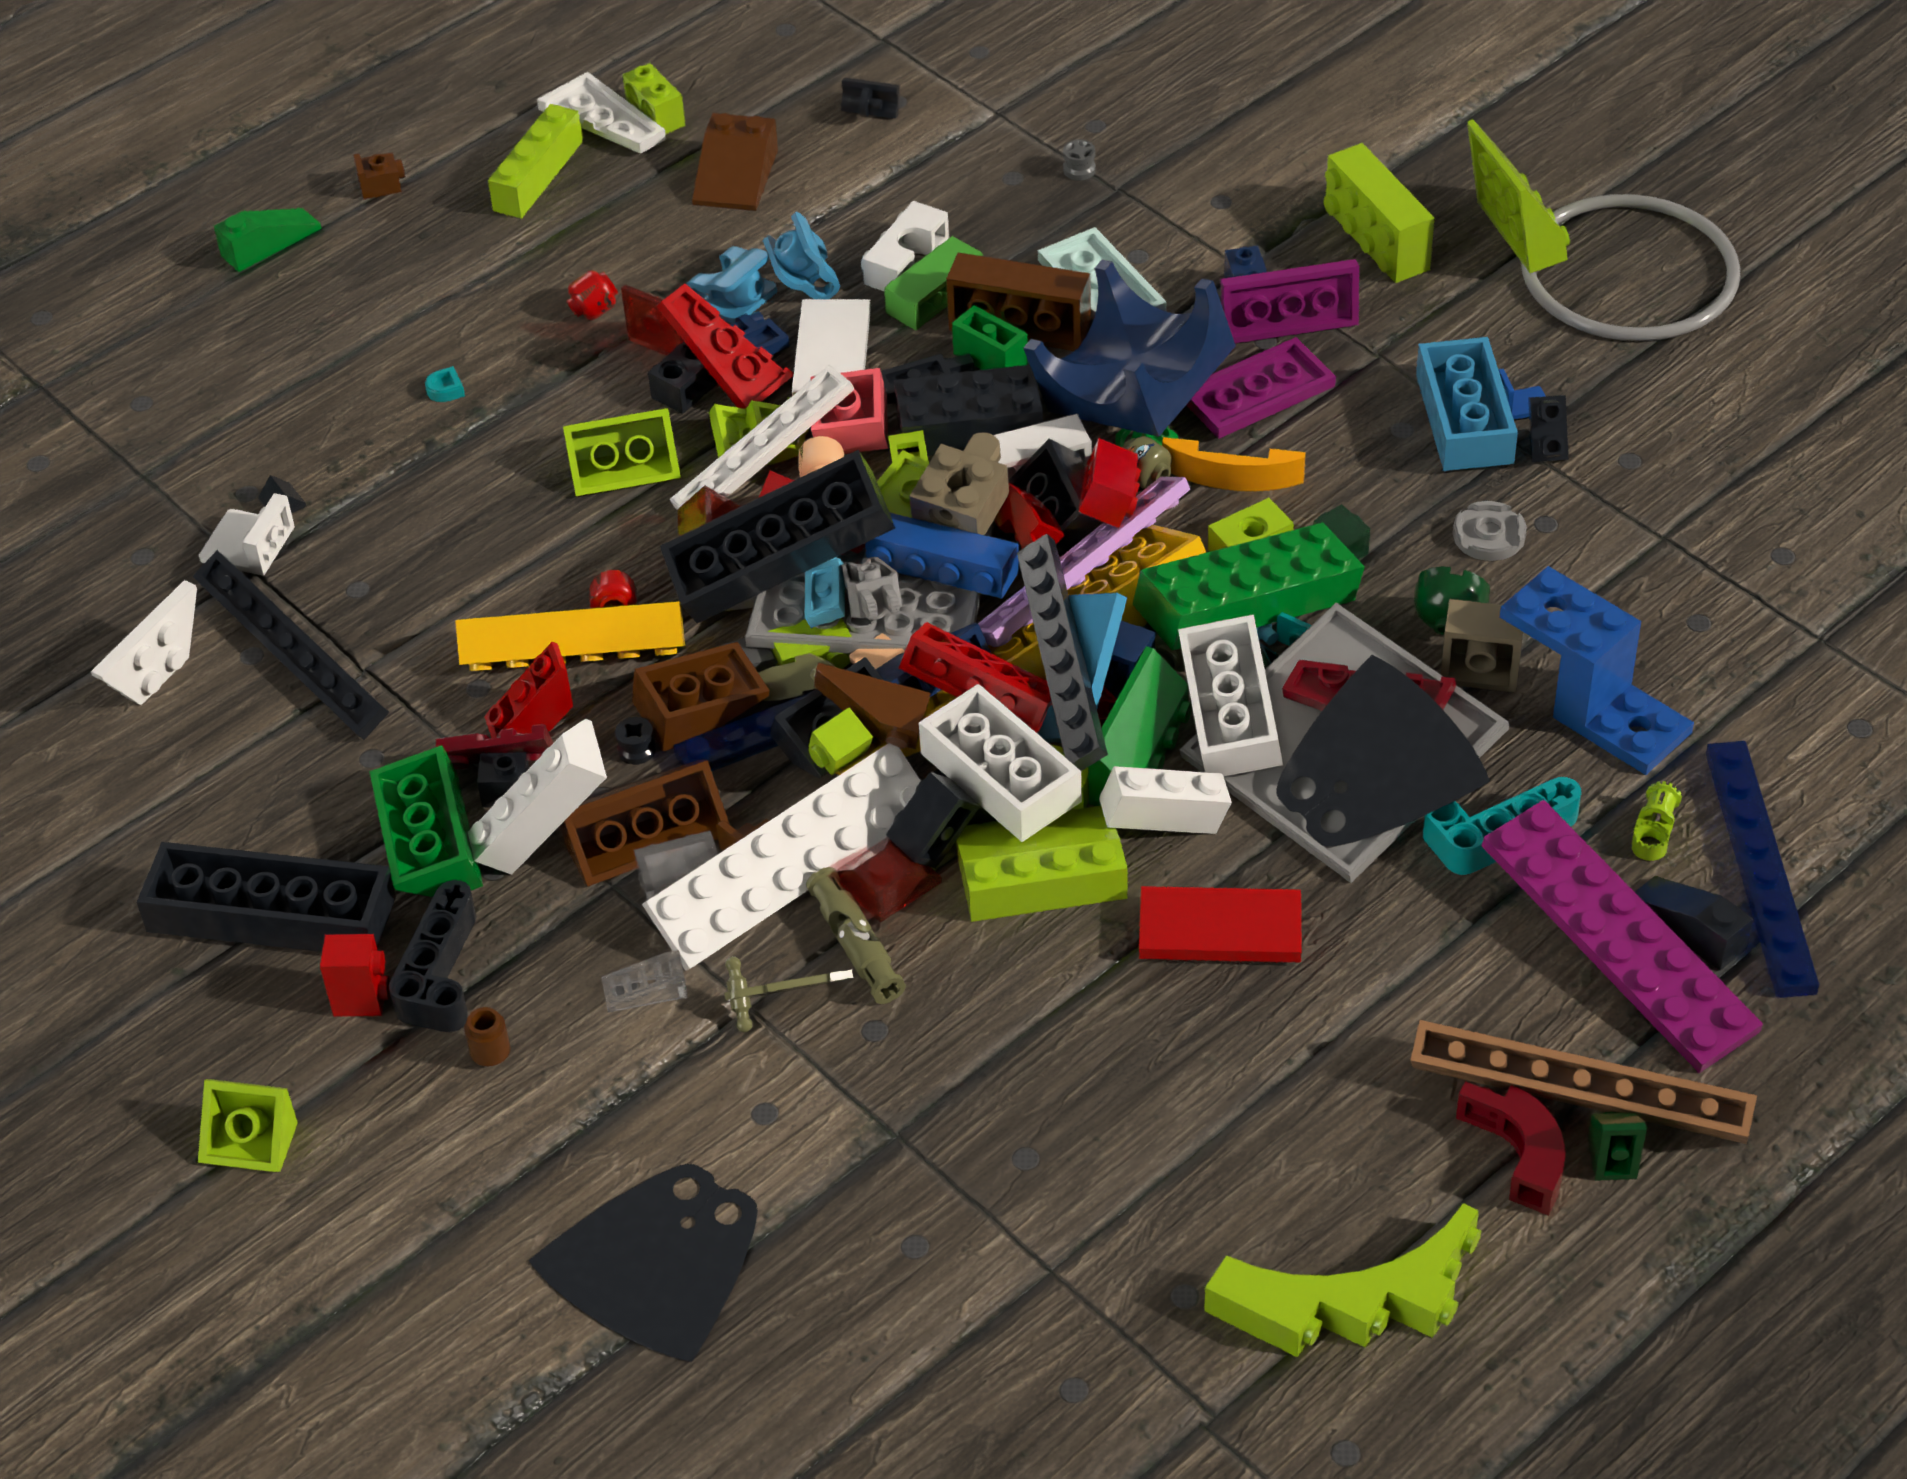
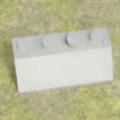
[468,719,607,875]

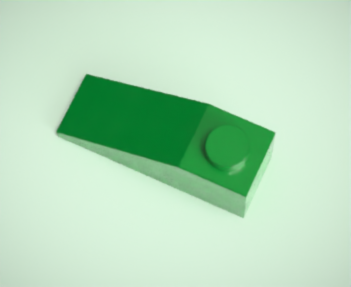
[214,208,322,272]

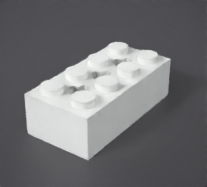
[1178,615,1283,777]
[919,684,1082,842]

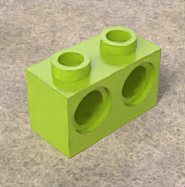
[622,63,685,134]

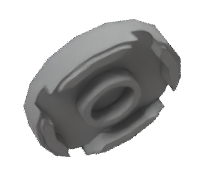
[1453,501,1527,561]

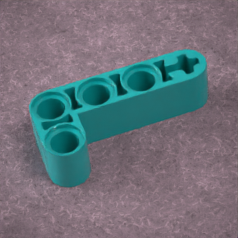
[1423,777,1581,875]

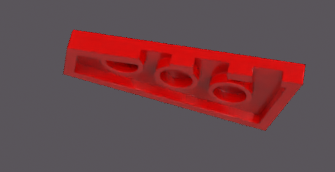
[656,284,794,409]

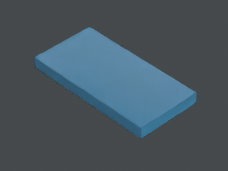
[1037,593,1127,743]

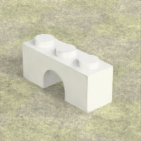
[861,201,949,291]

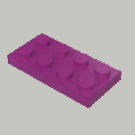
[1221,259,1359,343]
[1186,337,1336,439]

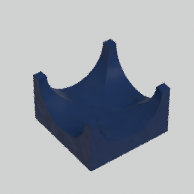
[1023,260,1236,437]

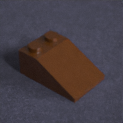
[692,113,778,211]
[632,642,770,751]

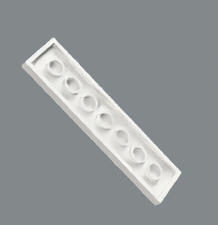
[642,743,921,971]

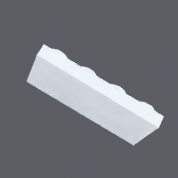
[792,299,871,396]

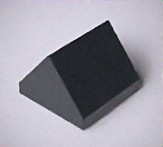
[258,475,306,514]

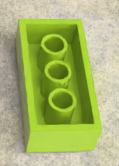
[1324,143,1434,283]

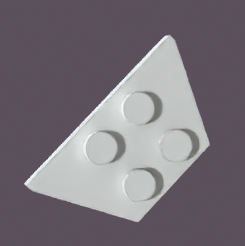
[91,580,197,705]

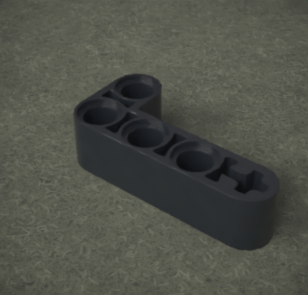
[389,880,477,1032]

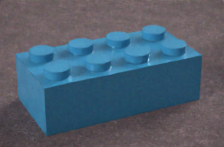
[1416,337,1518,471]

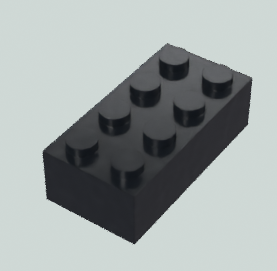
[894,365,1043,456]

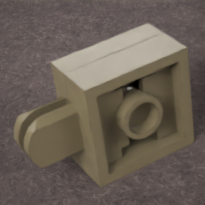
[909,432,1009,535]

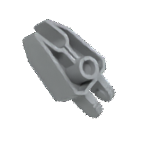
[842,557,901,620]

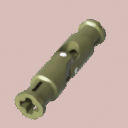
[806,867,906,1004]

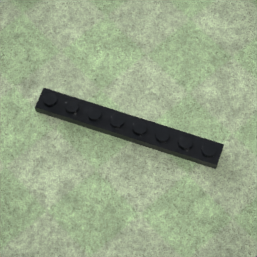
[1017,534,1108,771]
[192,550,389,740]

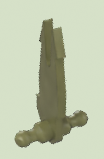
[758,653,835,701]
[724,956,853,1032]

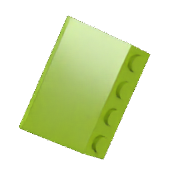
[1467,119,1570,273]
[955,806,1128,922]

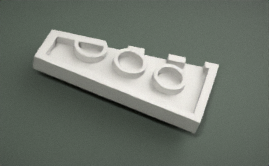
[537,72,666,154]

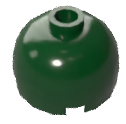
[1414,566,1490,636]

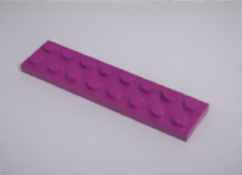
[1481,800,1763,1073]

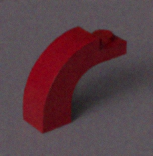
[1456,1081,1565,1216]

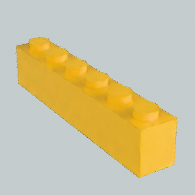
[455,601,685,671]

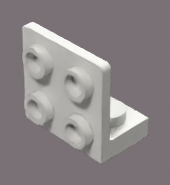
[199,493,295,576]

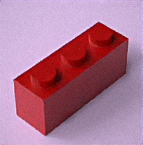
[1078,438,1141,528]

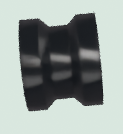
[615,716,656,765]

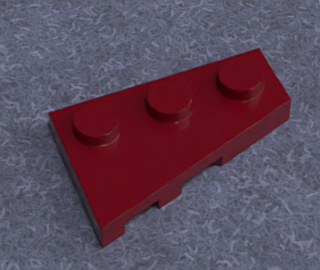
[436,724,553,769]

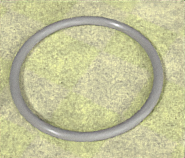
[1521,194,1740,341]

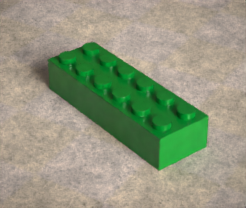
[1132,522,1365,651]

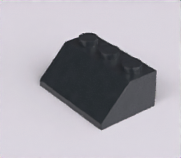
[1008,438,1104,556]
[770,657,884,779]

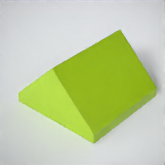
[198,1079,298,1172]

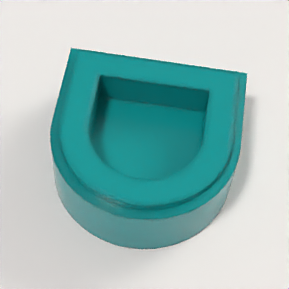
[425,366,465,402]

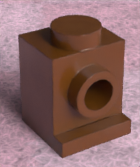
[353,152,405,200]

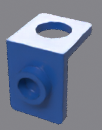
[1498,369,1545,420]

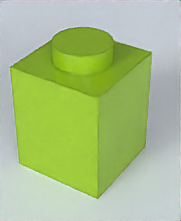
[808,707,873,776]

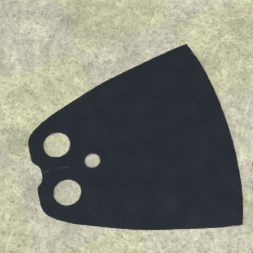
[1276,655,1490,847]
[529,1164,758,1362]

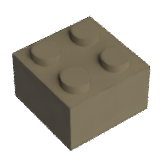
[1441,599,1523,693]

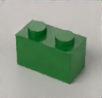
[952,305,1028,370]

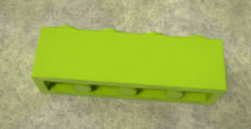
[488,104,583,219]

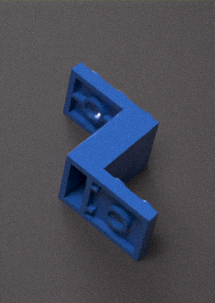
[1499,566,1694,775]

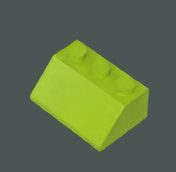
[563,408,681,497]

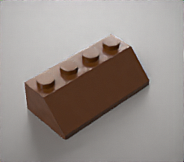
[559,760,730,887]

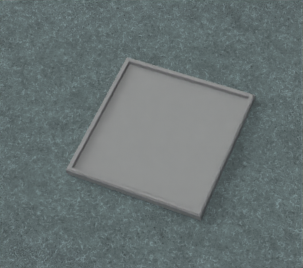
[1180,603,1509,883]

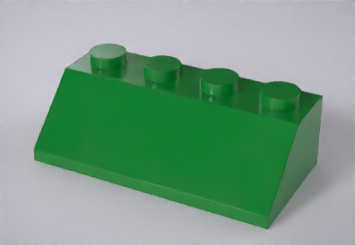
[1088,646,1192,806]
[369,745,483,897]

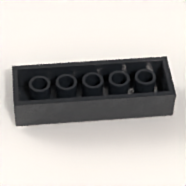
[660,450,895,624]
[136,842,396,952]

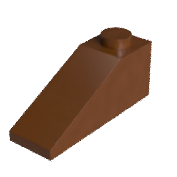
[814,663,930,750]

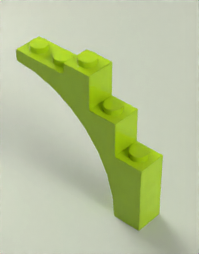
[1204,1203,1481,1357]

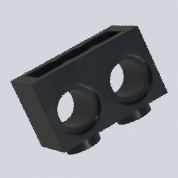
[648,341,718,414]

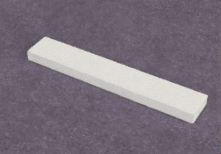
[670,365,854,525]

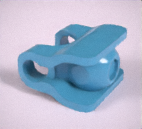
[763,212,840,299]
[686,246,777,323]

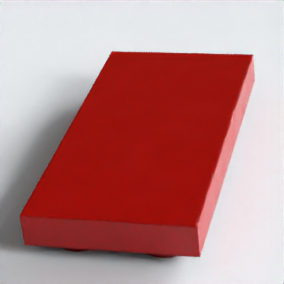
[1139,886,1302,963]

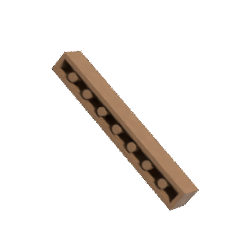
[1410,1020,1757,1144]

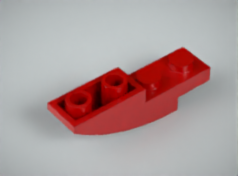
[994,483,1064,558]

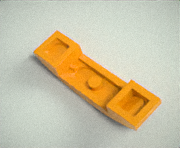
[1162,437,1306,491]

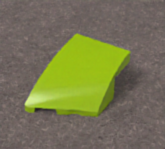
[709,397,810,466]

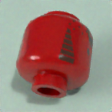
[566,270,618,321]
[589,570,637,609]

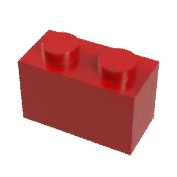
[320,934,391,1017]

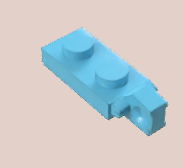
[805,557,845,628]

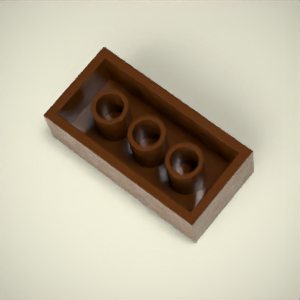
[946,252,1091,351]

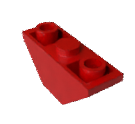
[484,642,573,738]

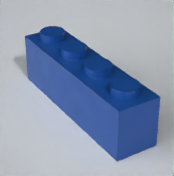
[865,513,1019,598]

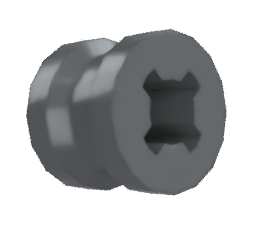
[1063,139,1096,181]

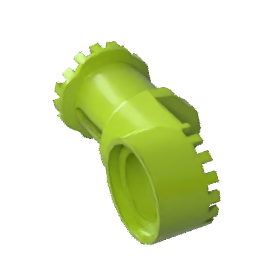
[1632,781,1682,861]

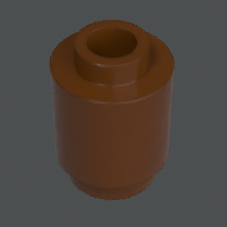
[464,1007,511,1066]

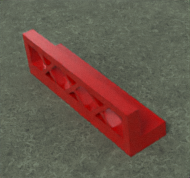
[899,622,1052,733]

